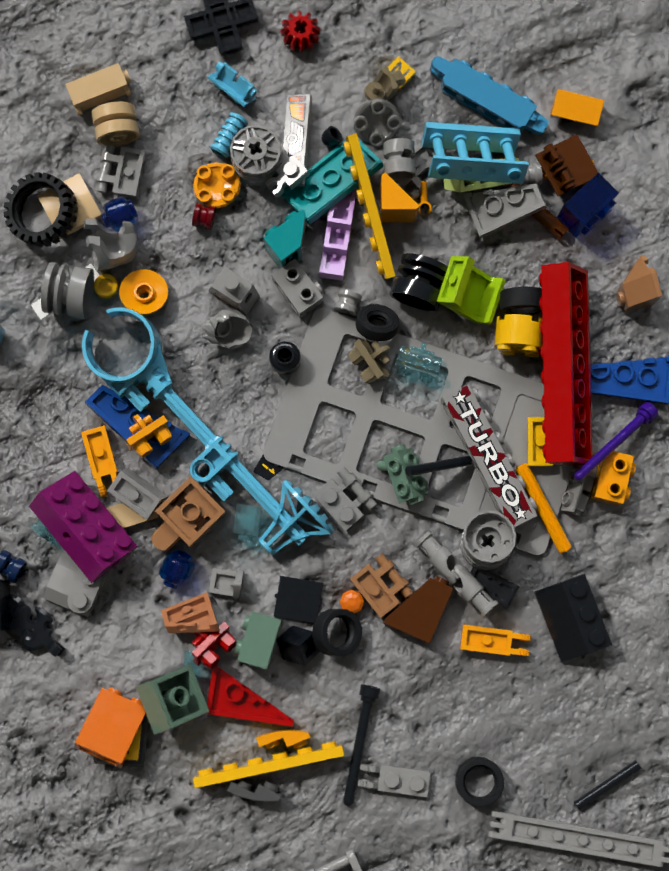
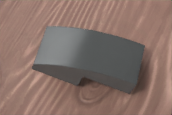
[227,778,282,801]

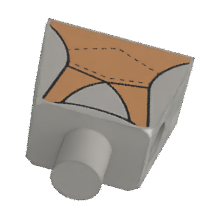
[209,266,260,316]

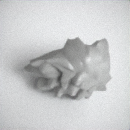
[201,309,253,349]

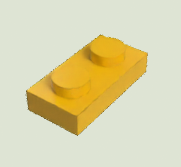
[527,417,553,467]

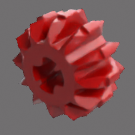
[280,10,321,53]

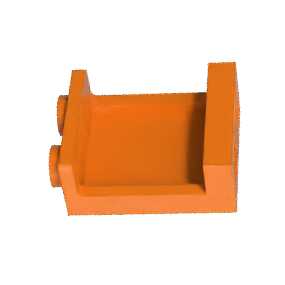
[75,687,146,769]

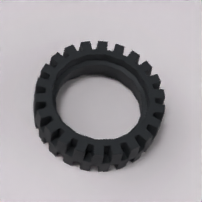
[3,172,78,247]

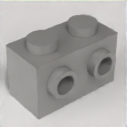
[271,259,324,319]

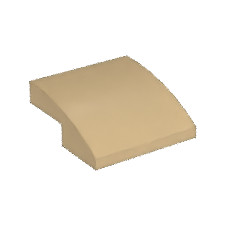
[37,173,103,239]

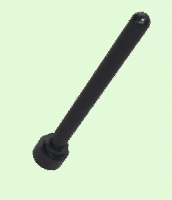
[343,684,380,806]

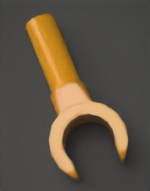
[418,181,432,215]

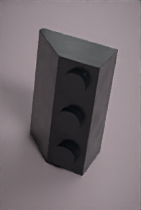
[534,574,612,662]

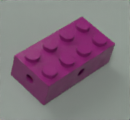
[29,471,138,583]

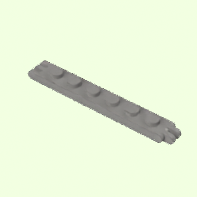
[488,811,669,867]

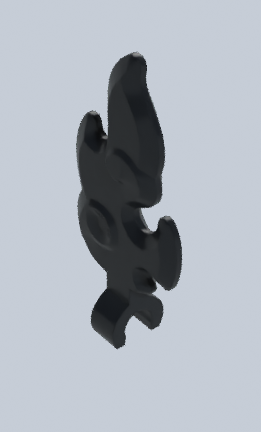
[5,594,66,657]

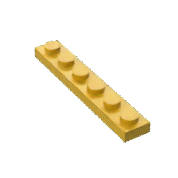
[343,133,396,279]
[193,741,344,788]

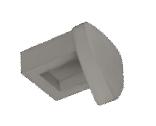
[209,568,244,600]

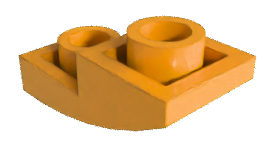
[256,729,311,749]

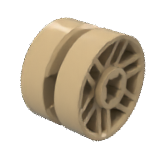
[91,102,140,146]

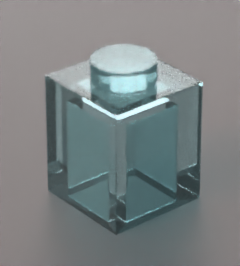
[233,504,262,541]

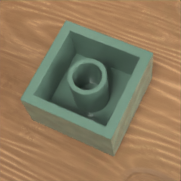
[234,611,282,669]
[136,664,209,735]

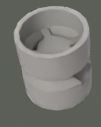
[383,138,416,181]

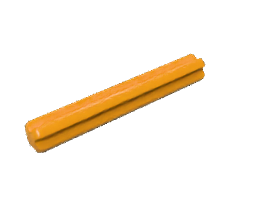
[515,463,572,554]

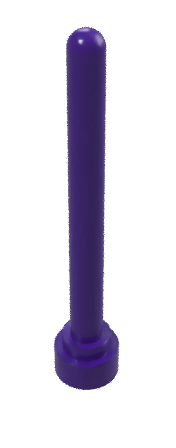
[574,402,659,481]

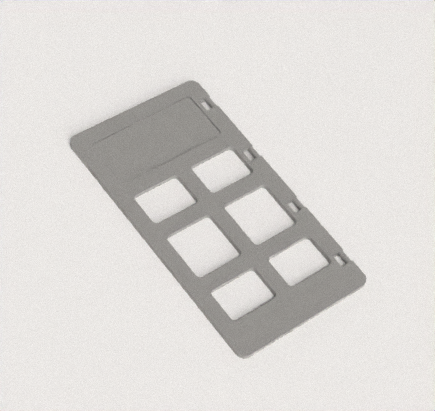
[264,308,593,555]

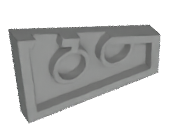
[463,184,547,238]

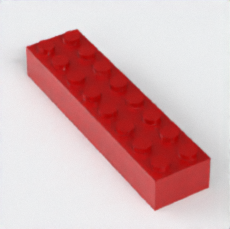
[539,262,593,466]

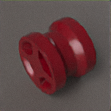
[192,203,216,230]

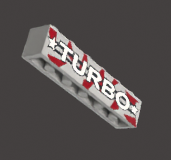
[440,384,538,528]

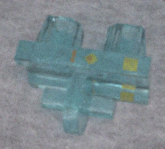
[395,342,443,383]

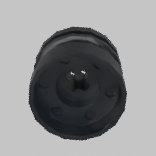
[390,253,448,311]

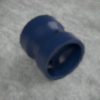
[0,550,27,583]

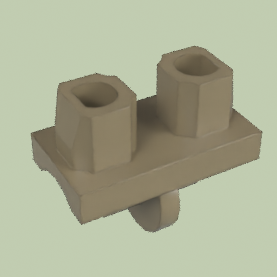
[364,67,406,102]
[348,339,391,384]

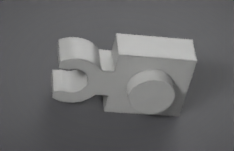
[265,154,310,198]

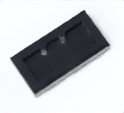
[470,567,520,609]

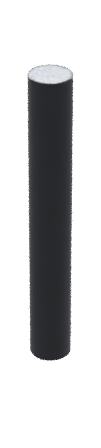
[405,456,472,476]
[574,760,641,811]

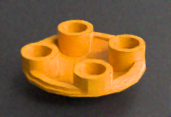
[193,162,241,208]

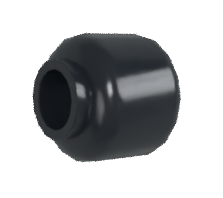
[269,341,301,375]

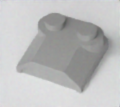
[44,553,109,617]

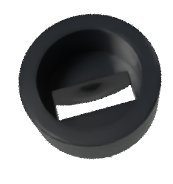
[321,126,343,147]

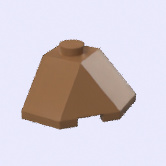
[616,255,662,313]

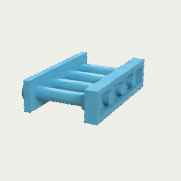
[421,122,529,184]

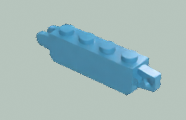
[430,56,549,136]

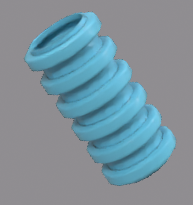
[210,112,248,158]

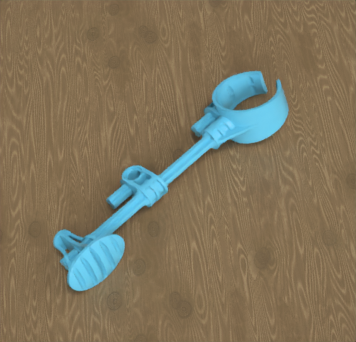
[82,308,335,555]

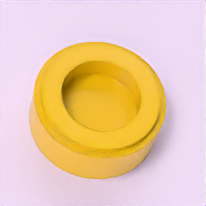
[94,274,119,299]

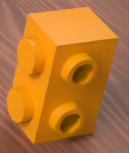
[590,451,636,506]

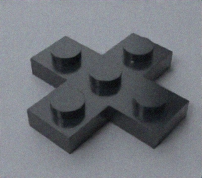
[184,0,259,56]

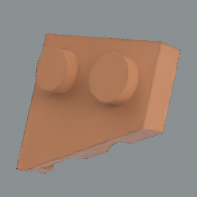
[161,592,220,633]

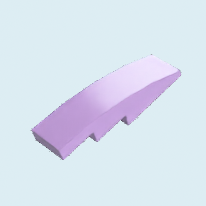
[319,188,357,281]

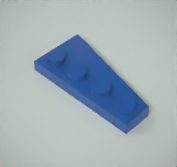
[590,356,669,405]
[85,385,190,470]

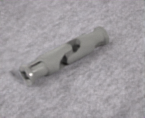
[415,531,499,618]

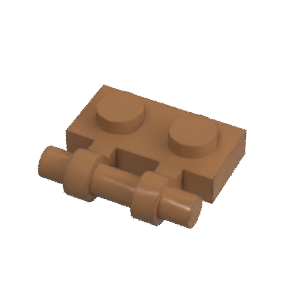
[350,553,413,618]

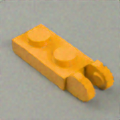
[81,425,119,498]
[460,624,531,656]

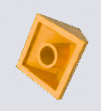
[380,172,420,223]

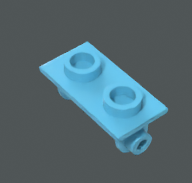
[207,61,257,107]

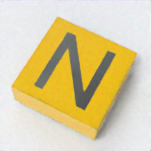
[388,56,416,91]

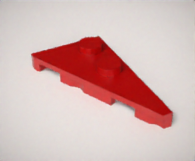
[206,666,294,727]

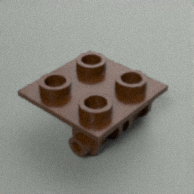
[535,134,600,196]

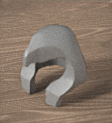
[84,218,138,271]

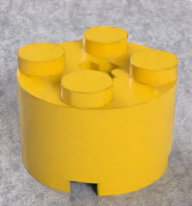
[494,314,543,357]

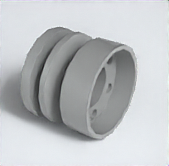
[230,125,281,186]
[41,262,95,319]
[460,510,516,571]

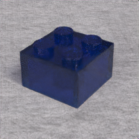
[556,172,619,238]

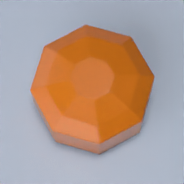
[339,590,364,613]

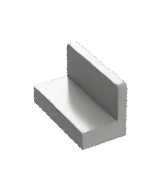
[107,468,167,520]

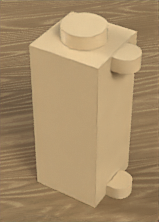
[65,63,132,116]

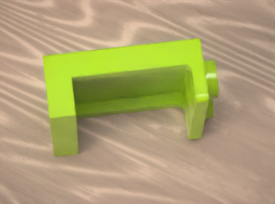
[436,256,505,324]

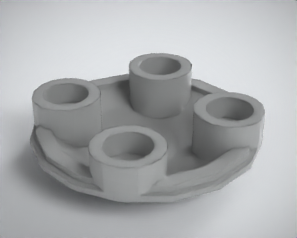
[353,98,401,147]

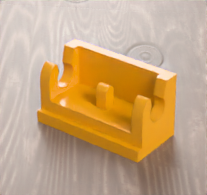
[550,89,604,127]

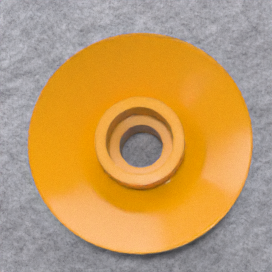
[119,269,168,315]

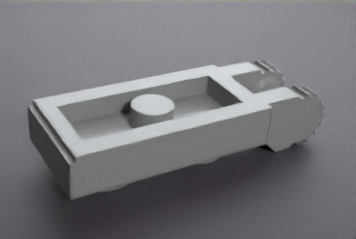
[358,764,431,797]

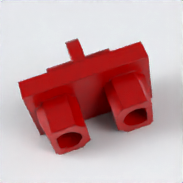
[192,622,236,670]

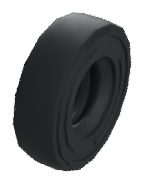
[355,304,399,342]

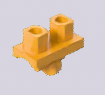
[126,414,172,458]

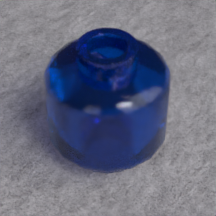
[101,196,138,232]
[159,550,195,589]

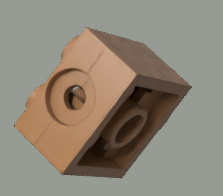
[151,476,227,551]

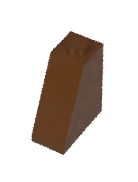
[383,576,453,643]

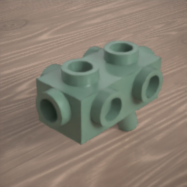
[377,444,428,505]

